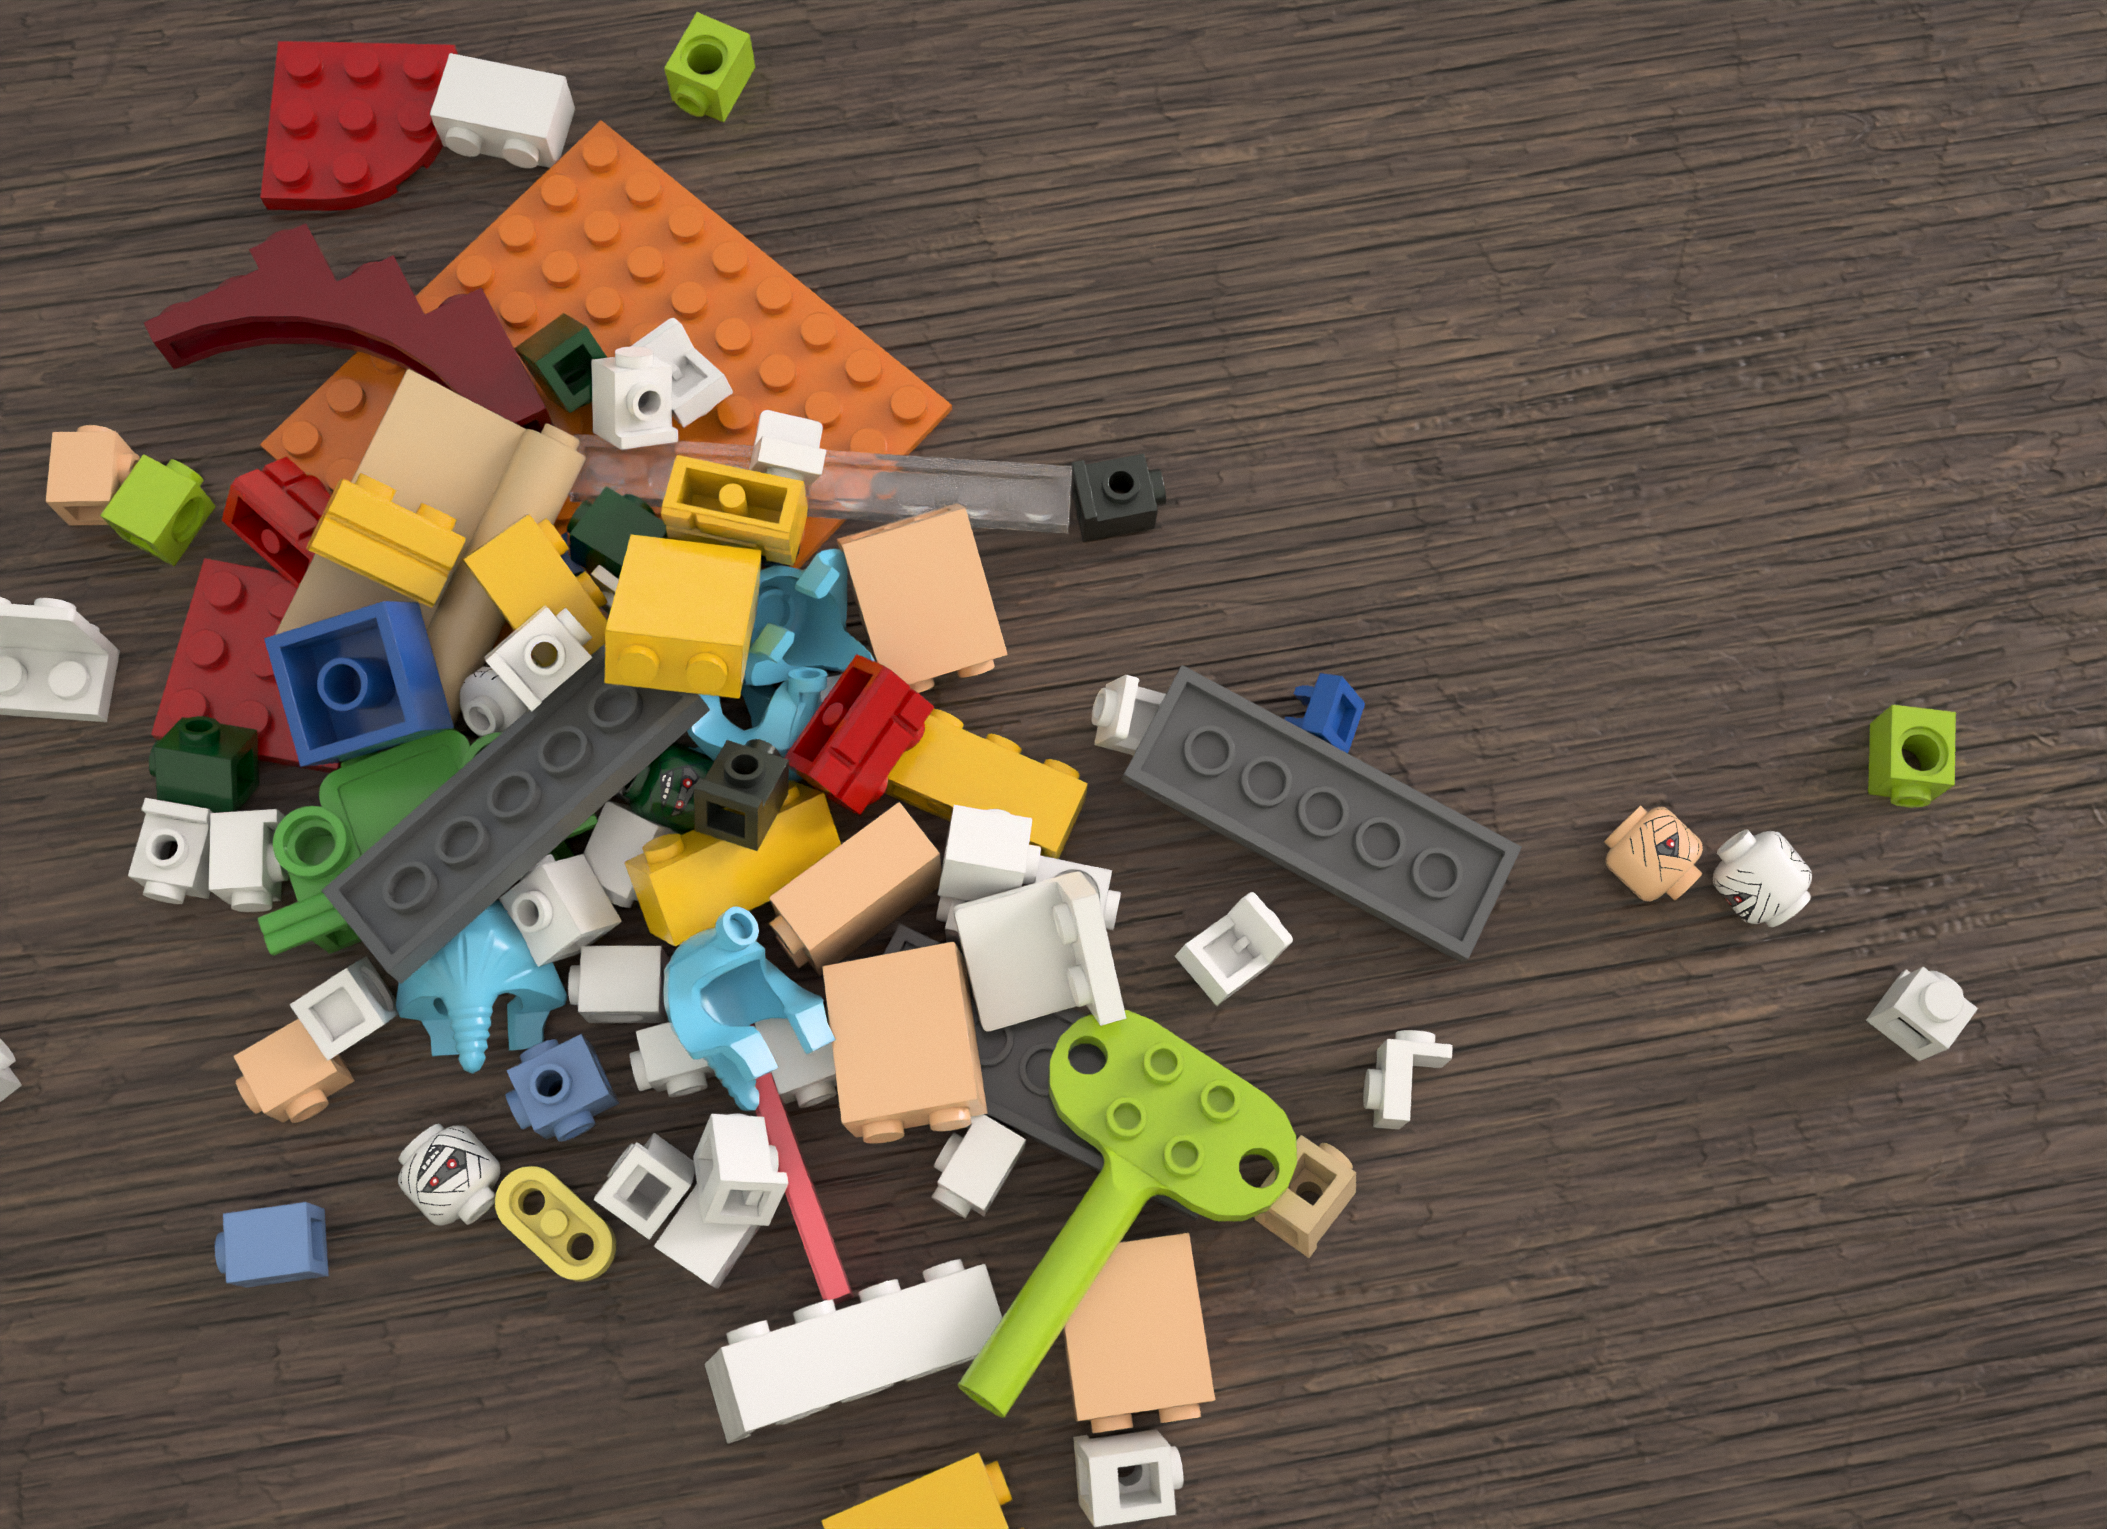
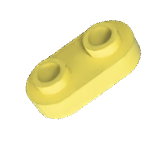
[495,1166,616,1282]

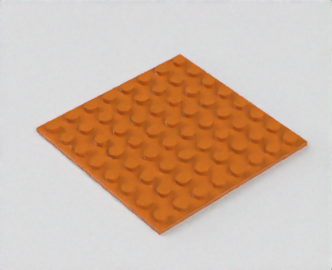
[260,120,952,662]

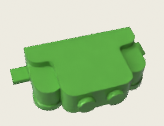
[258,729,598,956]

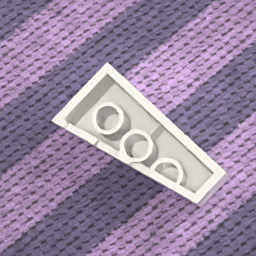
[705,1259,1002,1444]

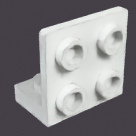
[0,597,120,722]
[953,871,1126,1032]

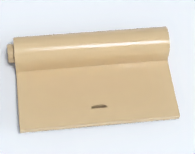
[275,369,586,725]

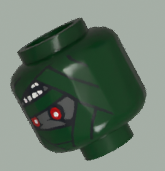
[622,742,714,835]

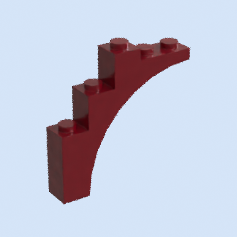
[143,223,554,433]

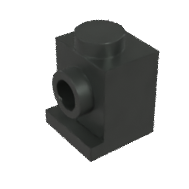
[1070,454,1166,542]
[694,739,789,851]

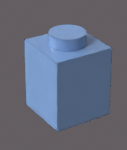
[215,1202,329,1288]

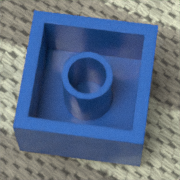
[264,601,454,767]

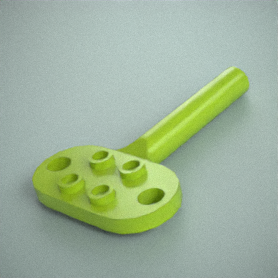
[957,1010,1297,1418]

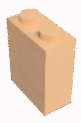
[837,503,1008,693]
[769,802,942,976]
[822,942,988,1143]
[1063,1233,1215,1433]

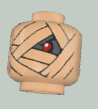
[1604,805,1703,901]

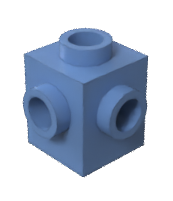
[505,1034,619,1142]

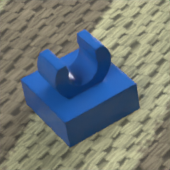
[1284,673,1365,753]

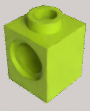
[664,12,755,122]
[100,454,216,566]
[1868,705,1956,808]

